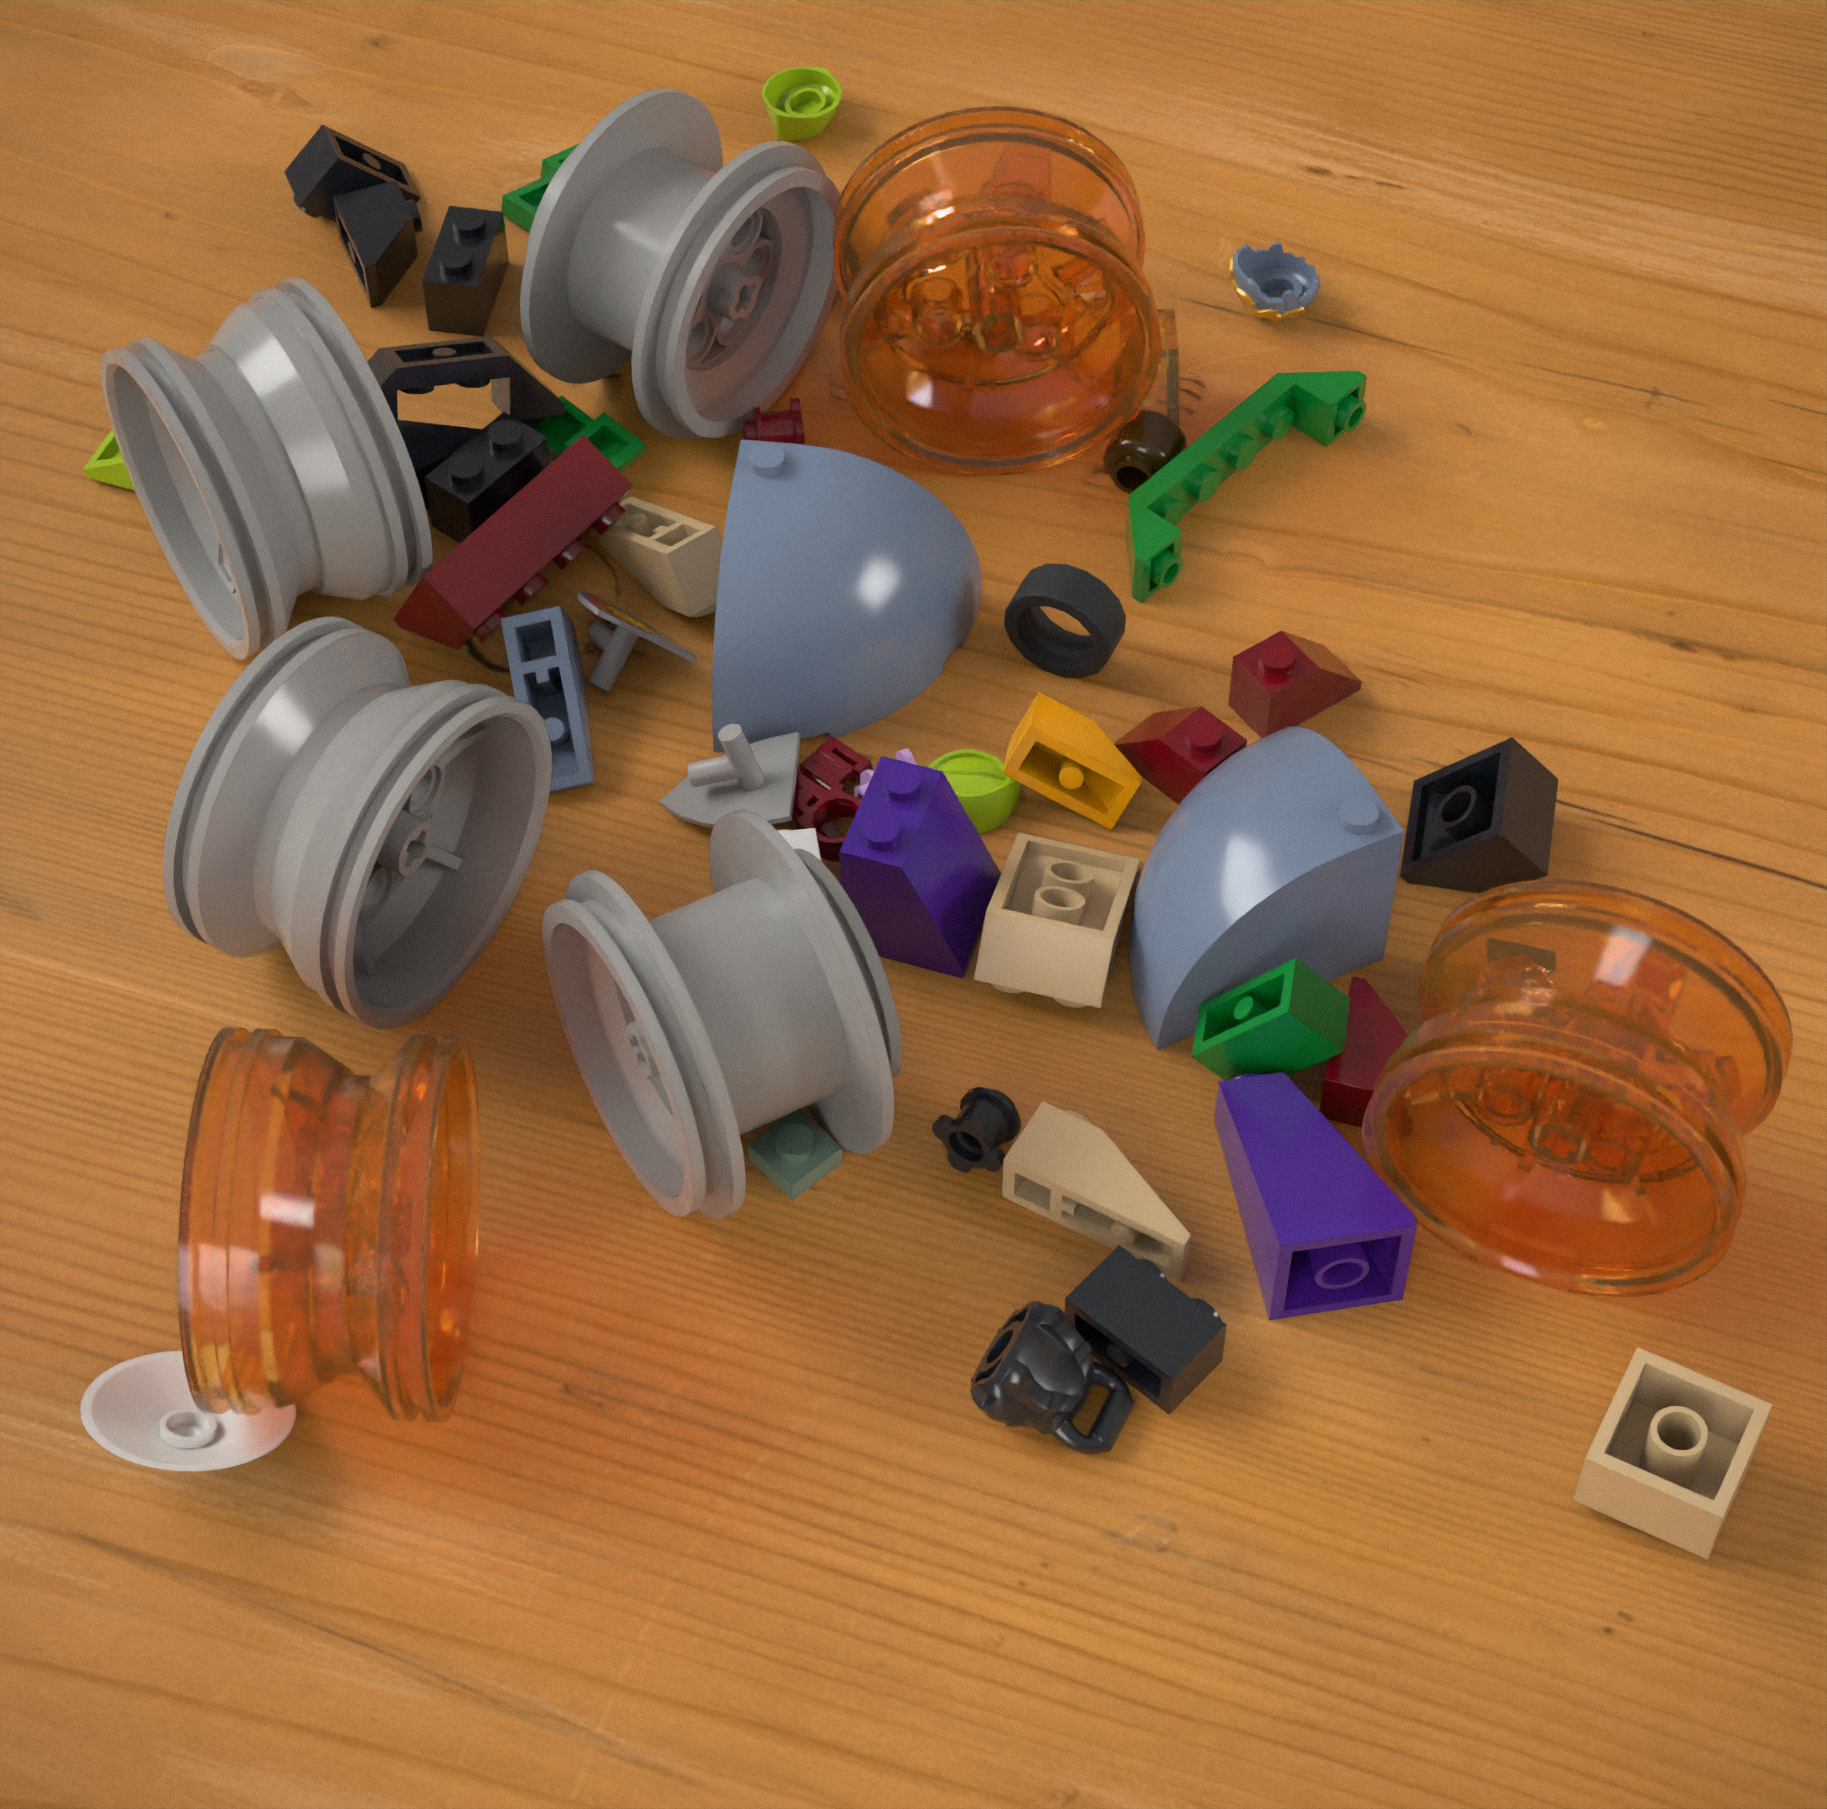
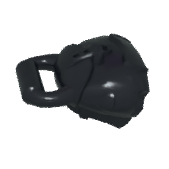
[970,1301,1134,1455]

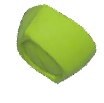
[762,67,842,142]
[927,749,1021,834]

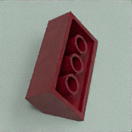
[393,435,633,650]

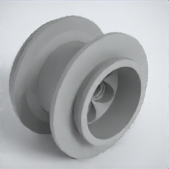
[520,88,846,440]
[542,809,902,1220]

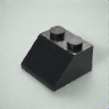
[1400,737,1558,896]

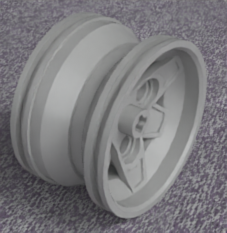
[100,277,433,660]
[163,616,552,1029]

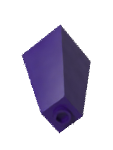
[1214,1072,1417,1320]

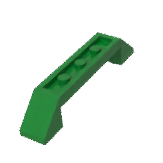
[1126,370,1367,603]

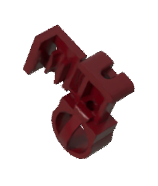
[792,735,873,862]

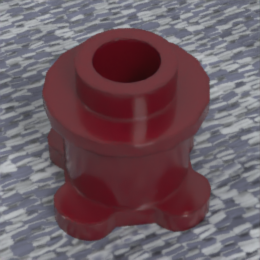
[743,398,805,445]

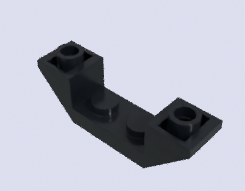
[367,336,565,426]

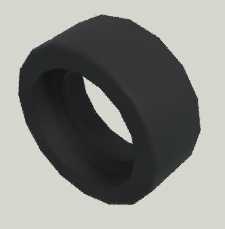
[1004,563,1126,678]

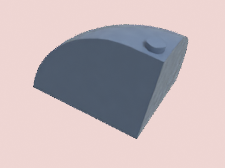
[712,439,982,752]
[1128,726,1404,1050]

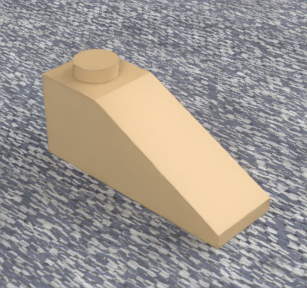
[588,496,722,617]
[1002,1101,1191,1282]

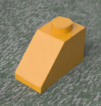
[1002,692,1142,830]

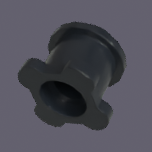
[932,1087,1021,1173]

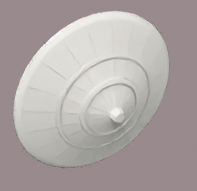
[80,1350,296,1472]

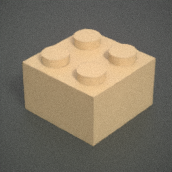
[1573,1347,1773,1560]

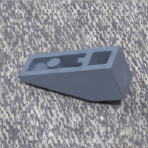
[501,606,595,794]

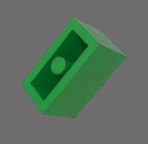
[1191,958,1350,1080]

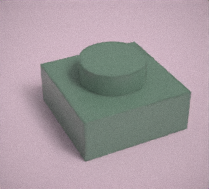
[748,1109,843,1201]

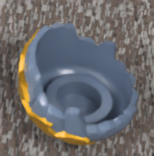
[1229,242,1320,322]

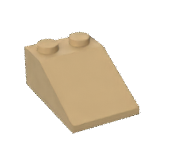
[974,832,1140,1008]

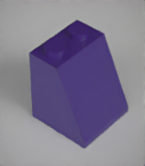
[839,756,1001,979]

